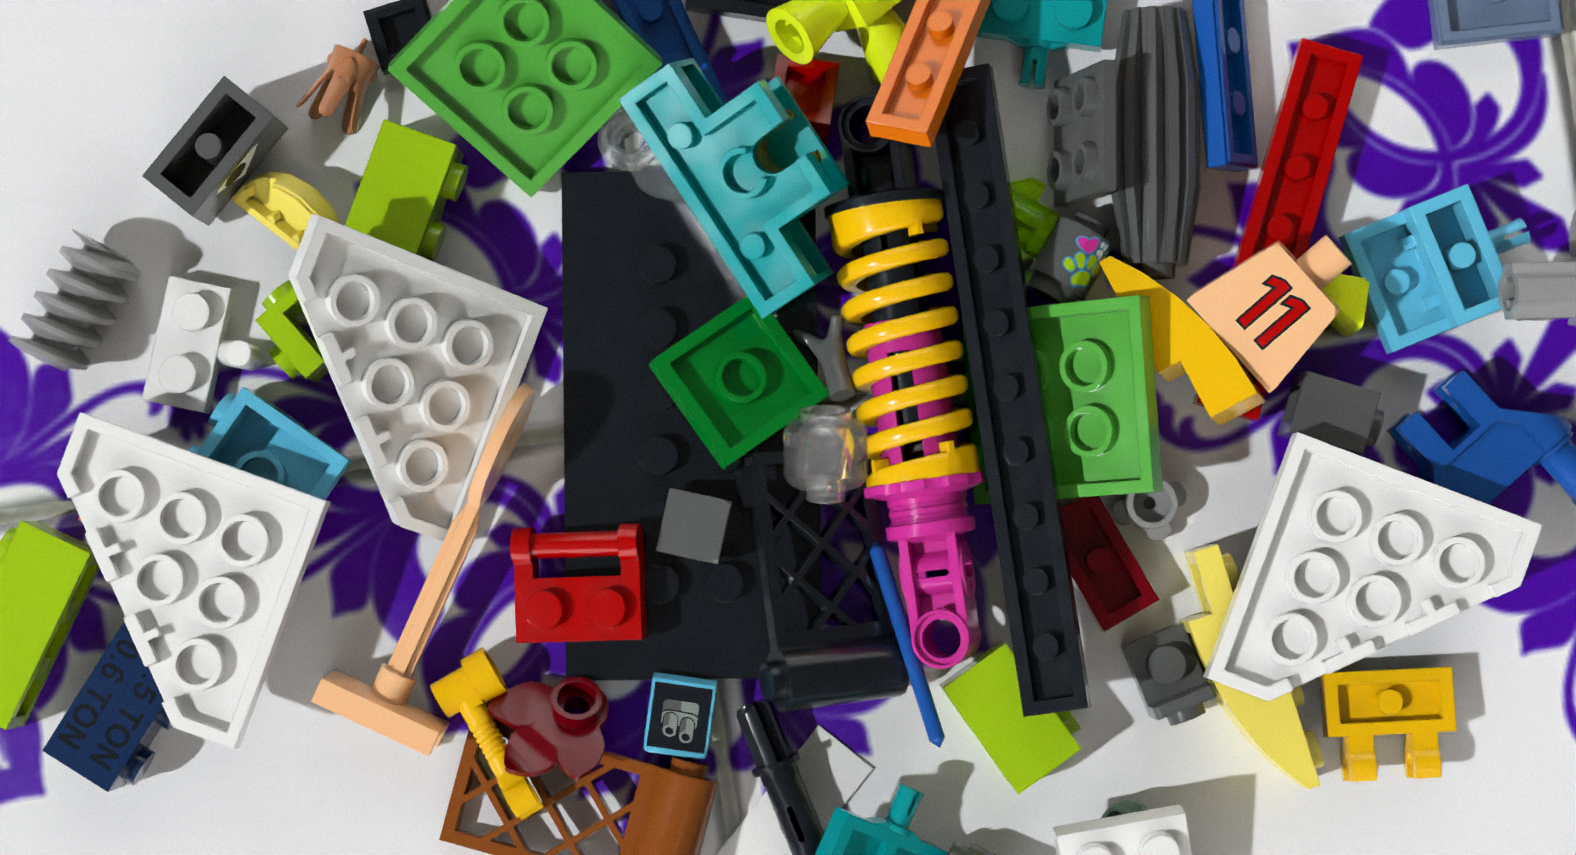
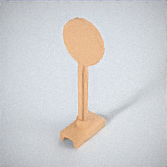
[311,383,536,756]

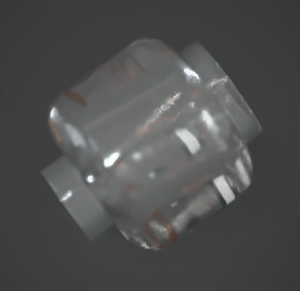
[783,405,868,504]

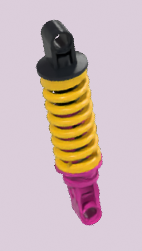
[824,95,986,669]

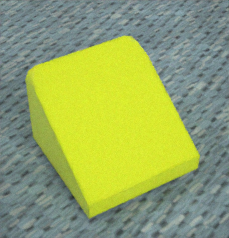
[1323,274,1370,337]

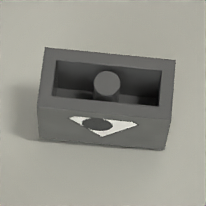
[142,76,289,226]

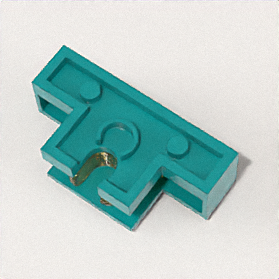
[618,58,850,319]

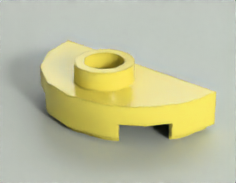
[231,171,341,251]

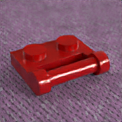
[510,523,647,643]

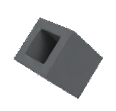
[1277,371,1384,455]

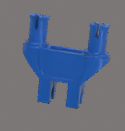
[1386,370,1576,505]

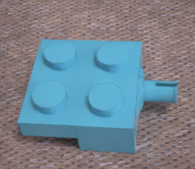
[1338,184,1531,354]

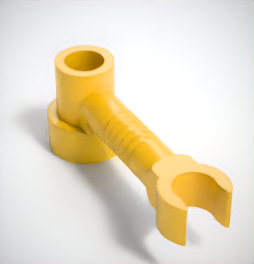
[430,647,544,820]

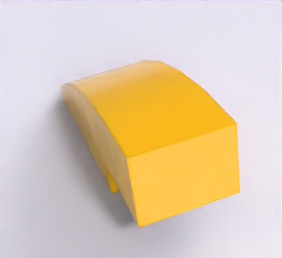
[1099,256,1266,426]

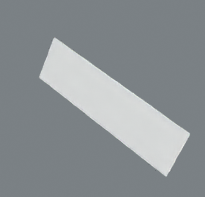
[716,725,873,855]

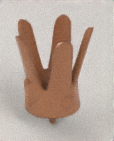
[295,38,380,135]

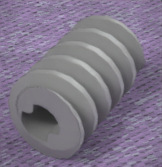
[8,229,141,371]

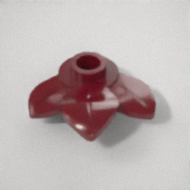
[488,677,609,780]

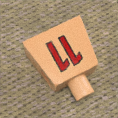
[1187,235,1352,393]

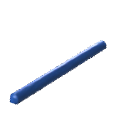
[869,541,945,748]

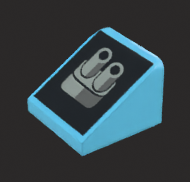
[643,672,717,759]

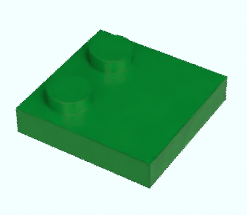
[648,296,829,470]

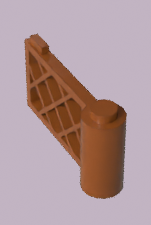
[439,716,719,855]

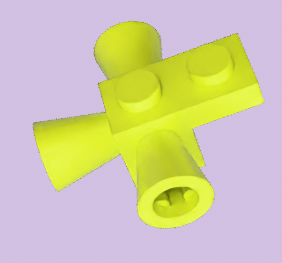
[766,0,906,85]

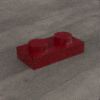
[1061,496,1159,632]

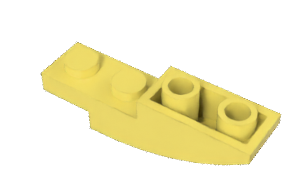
[1179,544,1324,789]

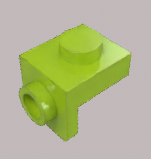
[255,280,329,382]

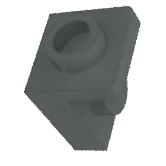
[1121,622,1217,726]

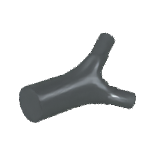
[791,314,855,401]

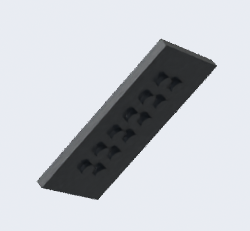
[561,171,821,681]

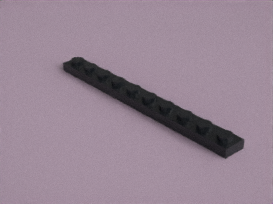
[935,63,1092,717]

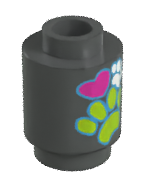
[1027,212,1114,304]

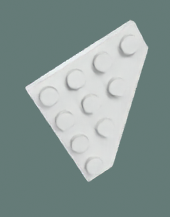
[288,214,548,541]
[57,412,330,750]
[1203,432,1543,701]

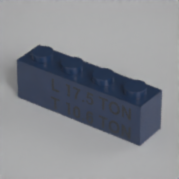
[42,622,172,792]

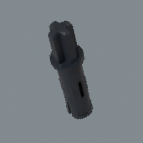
[736,699,824,855]

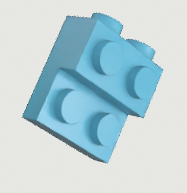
[187,387,352,500]

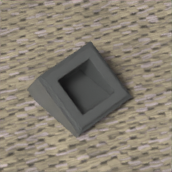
[656,488,732,565]

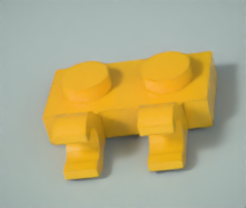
[1319,667,1457,782]

